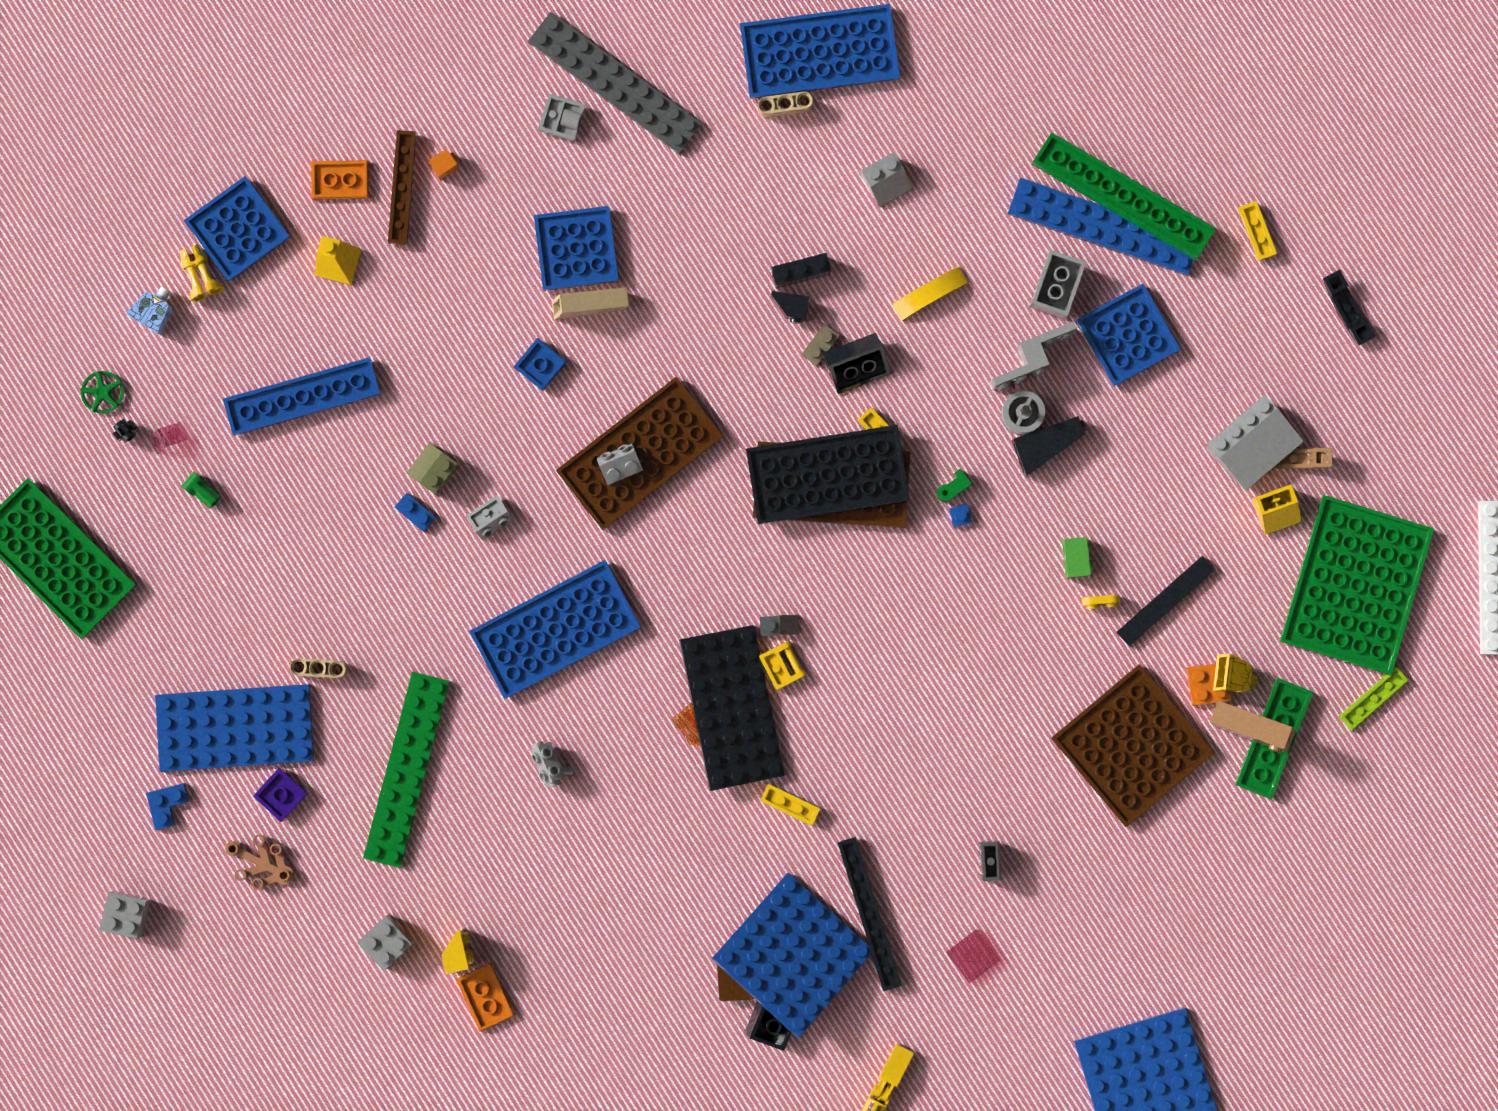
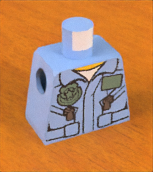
[126,287,173,336]

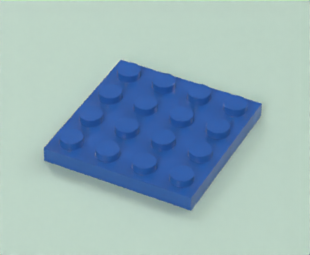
[184,176,291,282]
[534,206,619,291]
[1076,283,1181,387]

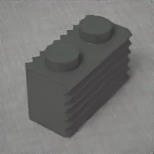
[978,841,1002,881]

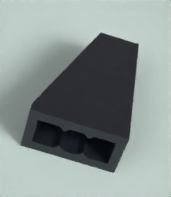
[1012,416,1086,477]

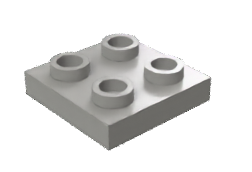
[538,94,586,142]

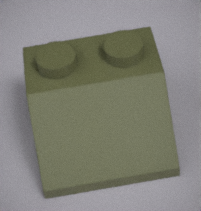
[407,443,460,496]

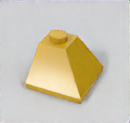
[315,236,362,286]

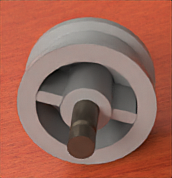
[1001,391,1045,435]

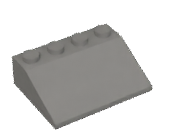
[1206,395,1304,492]

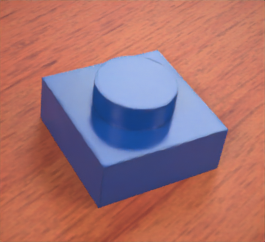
[949,504,972,527]

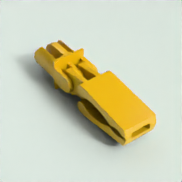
[861,1043,914,1111]

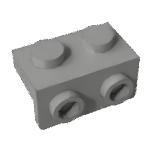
[597,444,643,485]

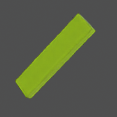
[1338,666,1409,731]

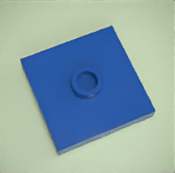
[513,338,567,391]

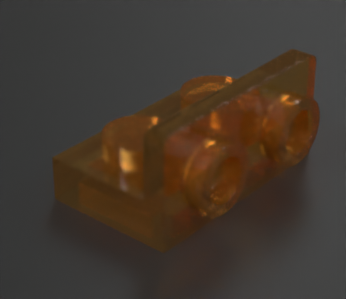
[671,702,700,748]

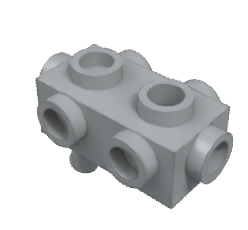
[531,741,573,788]

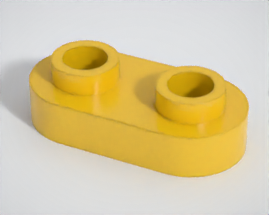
[1082,595,1121,609]

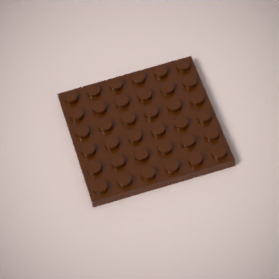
[1051,664,1214,827]

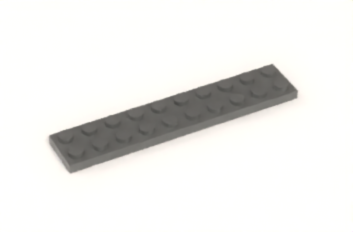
[528,12,702,155]

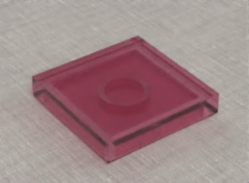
[946,929,1000,983]

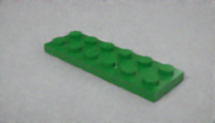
[1235,678,1313,800]

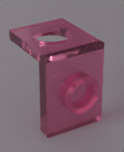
[149,422,187,454]

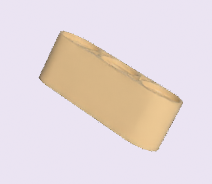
[758,92,813,118]
[290,658,348,678]

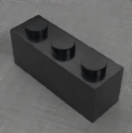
[771,253,831,289]

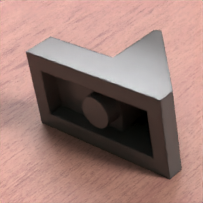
[760,615,799,636]

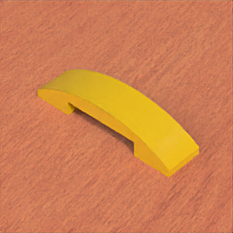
[892,267,968,321]

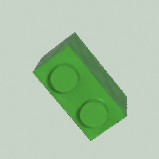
[1062,537,1093,579]

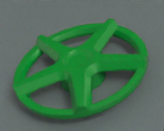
[80,371,124,414]

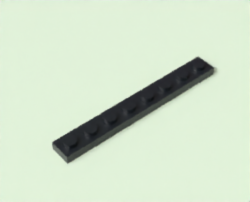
[837,837,902,992]

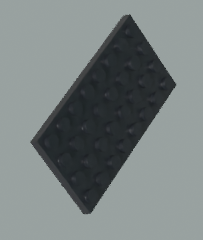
[746,425,910,525]
[679,625,785,791]

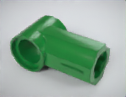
[181,471,221,509]

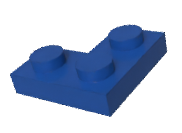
[146,783,189,830]

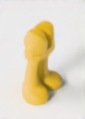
[180,244,225,302]

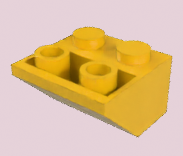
[1251,484,1301,535]
[442,928,475,974]

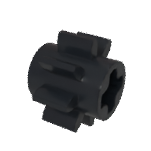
[112,419,137,443]

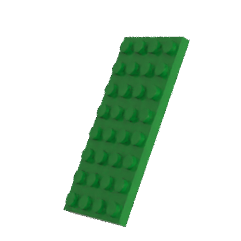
[0,478,137,640]

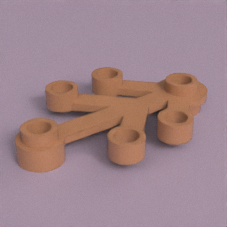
[225,834,294,890]

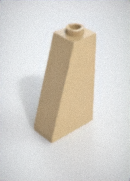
[552,287,631,320]

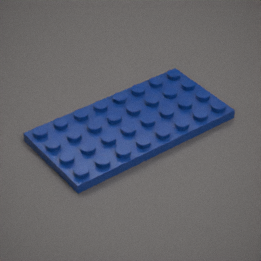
[740,4,900,99]
[469,560,641,699]
[155,684,314,772]

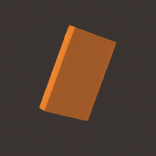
[311,160,369,200]
[456,963,515,1032]

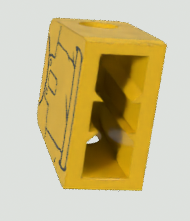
[1213,654,1258,692]

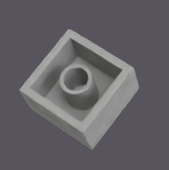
[99,891,151,939]
[357,914,415,971]

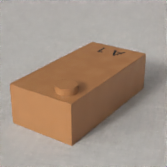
[1210,701,1295,753]

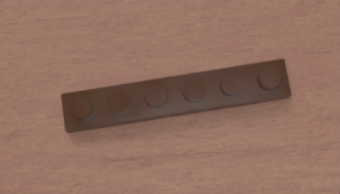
[388,130,417,245]

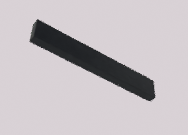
[1116,556,1215,647]

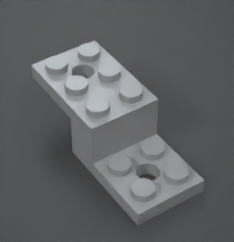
[990,322,1076,392]

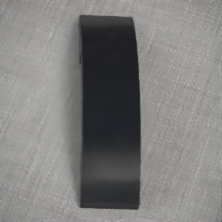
[1322,269,1376,346]

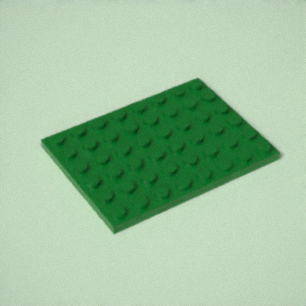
[1279,495,1434,675]

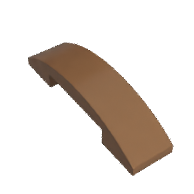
[1274,448,1332,469]

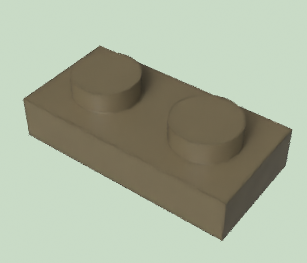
[801,324,840,366]

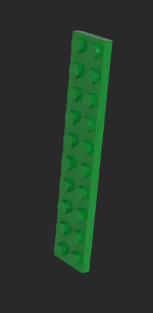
[1031,132,1216,261]
[363,671,450,868]

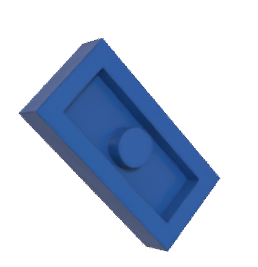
[395,493,436,532]

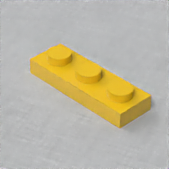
[1238,201,1277,261]
[760,784,820,826]

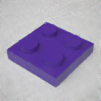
[253,768,308,822]

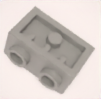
[466,495,513,540]

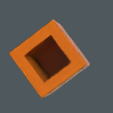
[428,149,459,180]

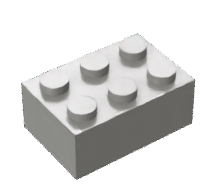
[1029,250,1086,319]

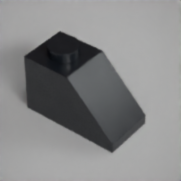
[771,291,809,324]

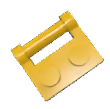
[759,640,807,690]

